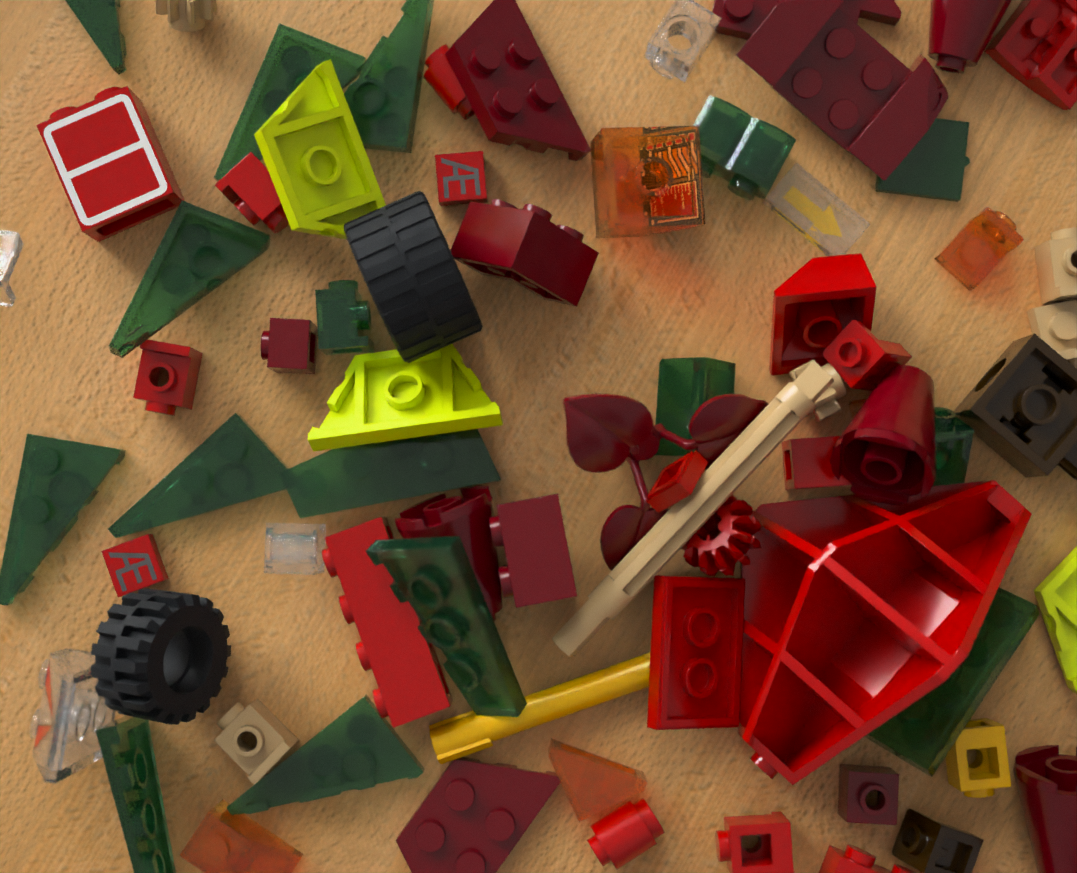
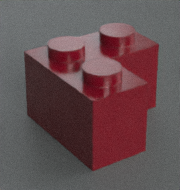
[451,199,599,307]
[489,493,577,608]

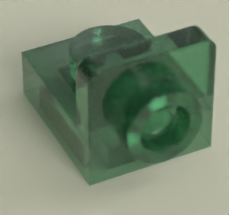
[932,407,974,487]

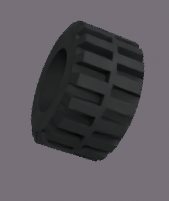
[90,588,231,725]

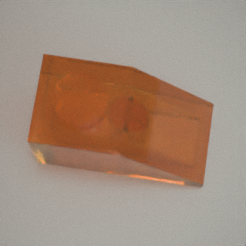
[179,799,304,873]

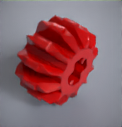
[681,494,762,577]

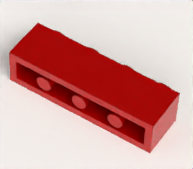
[322,517,453,728]

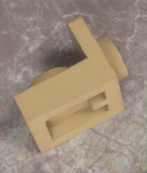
[1027,299,1077,369]

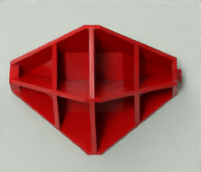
[738,480,1032,785]

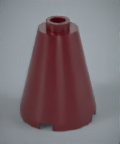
[928,0,1012,74]
[830,365,936,505]
[394,485,503,629]
[1013,745,1077,873]

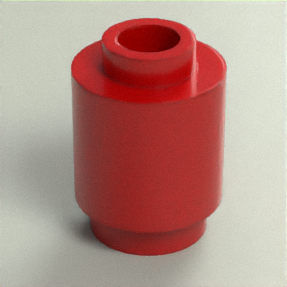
[423,45,475,120]
[587,798,665,870]

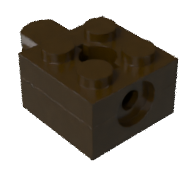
[952,333,1077,480]

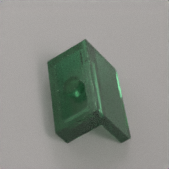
[655,357,736,457]

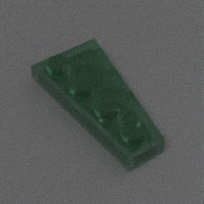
[280,429,501,519]
[366,536,527,717]
[864,587,1040,777]
[95,715,176,873]

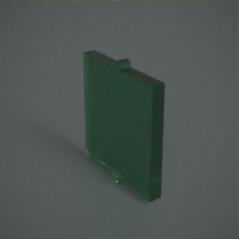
[875,118,970,202]

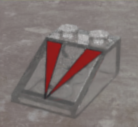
[30,648,116,784]

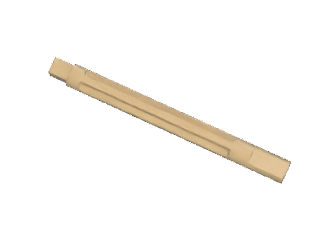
[552,361,834,656]

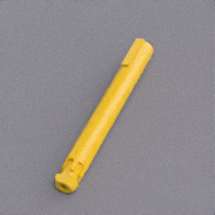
[429,652,650,764]

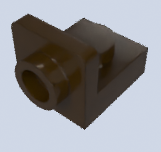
[892,809,984,873]

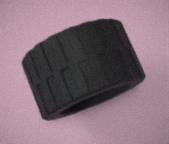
[343,191,483,363]

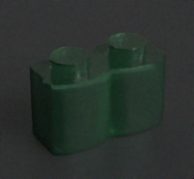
[690,95,796,200]

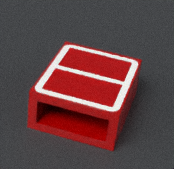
[37,86,186,242]

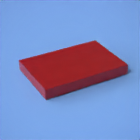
[647,575,745,730]

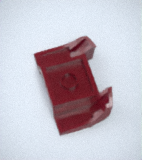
[736,0,949,181]

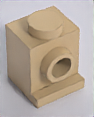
[1034,227,1077,304]
[214,699,299,785]

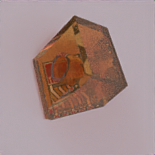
[590,125,706,238]

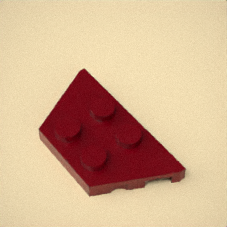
[445,0,591,161]
[396,757,562,873]

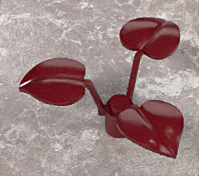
[563,394,768,571]

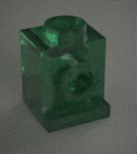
[315,280,374,355]

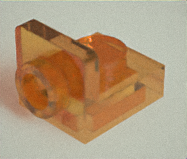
[934,207,1024,291]

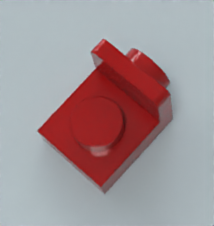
[823,320,912,391]

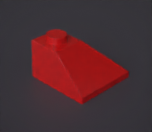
[769,253,877,376]

